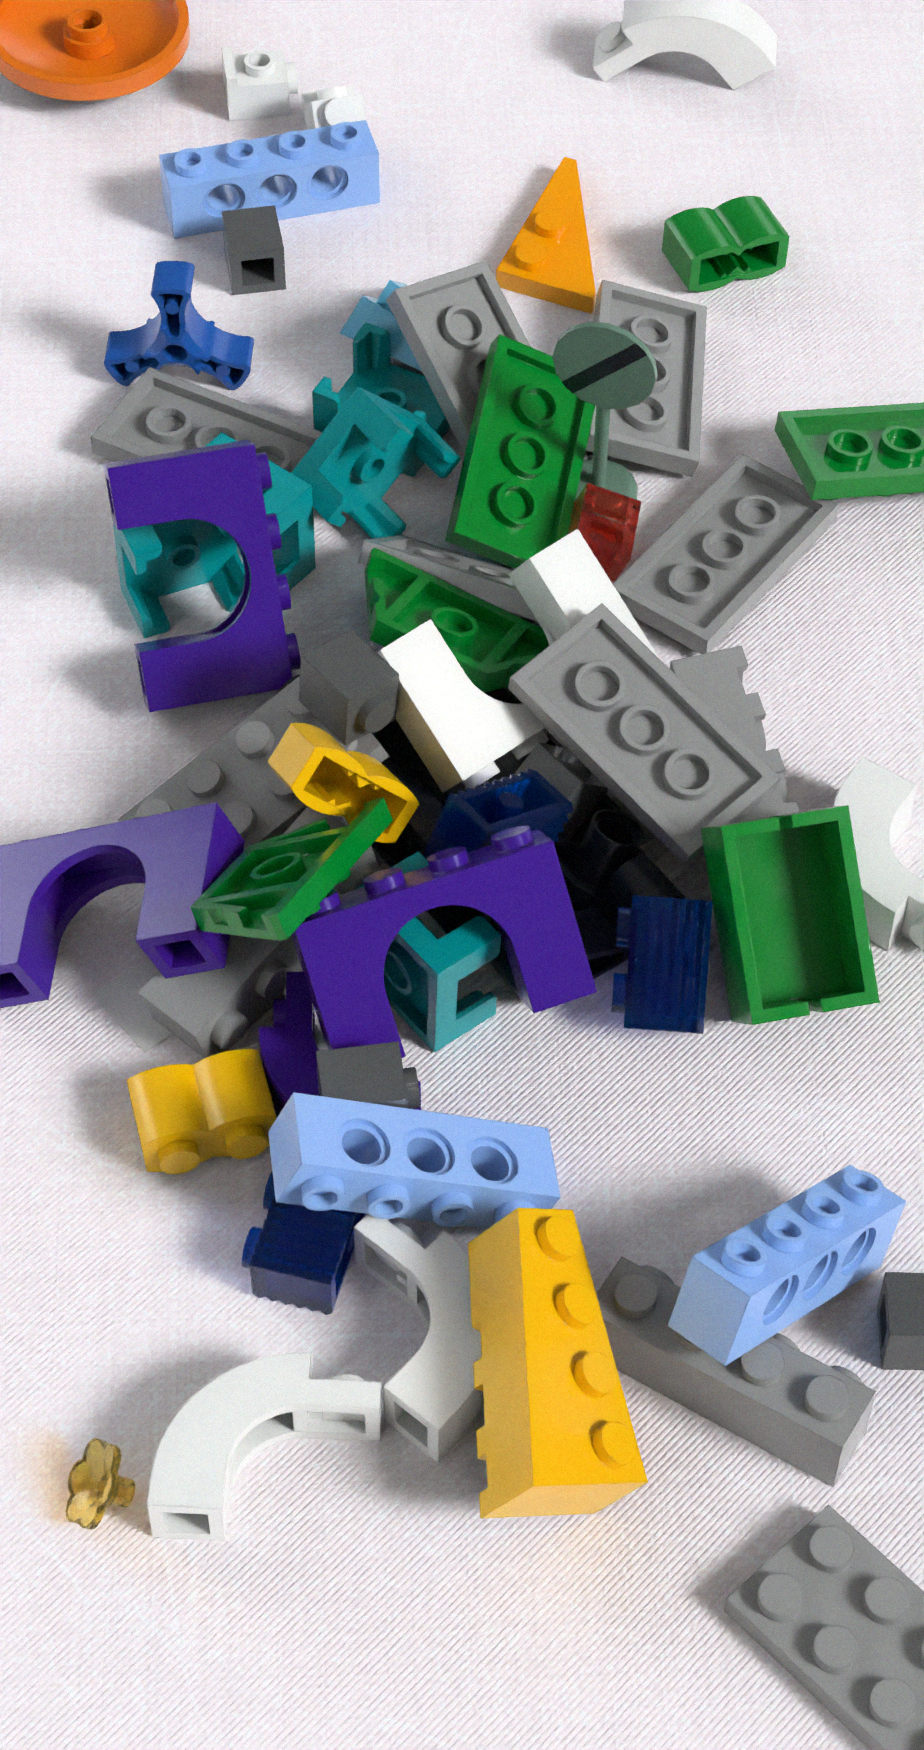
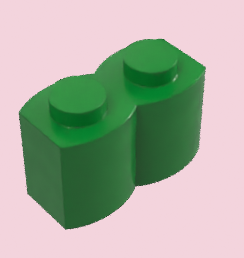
[662,196,790,292]

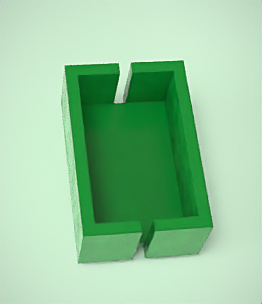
[701,805,880,1025]

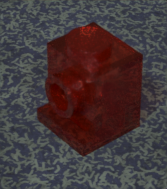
[568,483,641,582]

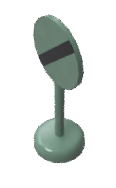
[552,322,658,527]

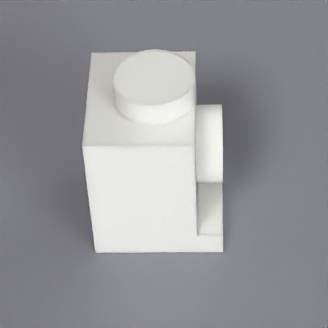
[221,46,298,121]
[301,86,367,130]

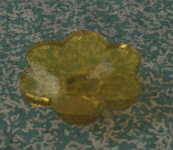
[66,1438,135,1530]

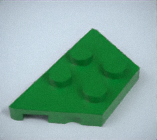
[364,547,549,693]
[190,797,393,941]

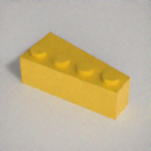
[468,1208,648,1519]

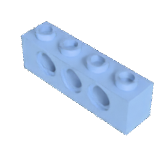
[159,120,380,239]
[268,1092,561,1229]
[668,1165,906,1366]

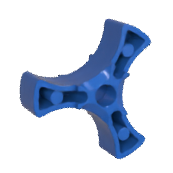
[104,261,254,391]

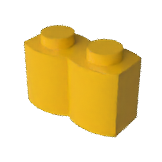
[268,723,419,843]
[126,1049,276,1174]

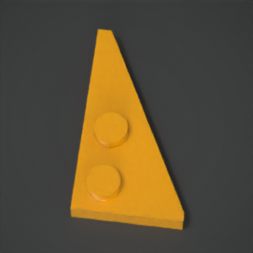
[496,157,596,314]

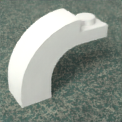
[592,0,777,90]
[833,757,924,951]
[354,1214,484,1463]
[147,1352,382,1541]

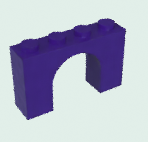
[103,440,301,712]
[0,802,245,1008]
[292,826,597,1058]

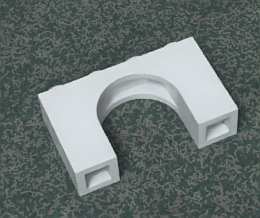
[377,529,658,793]

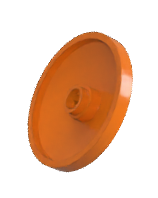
[0,0,190,101]

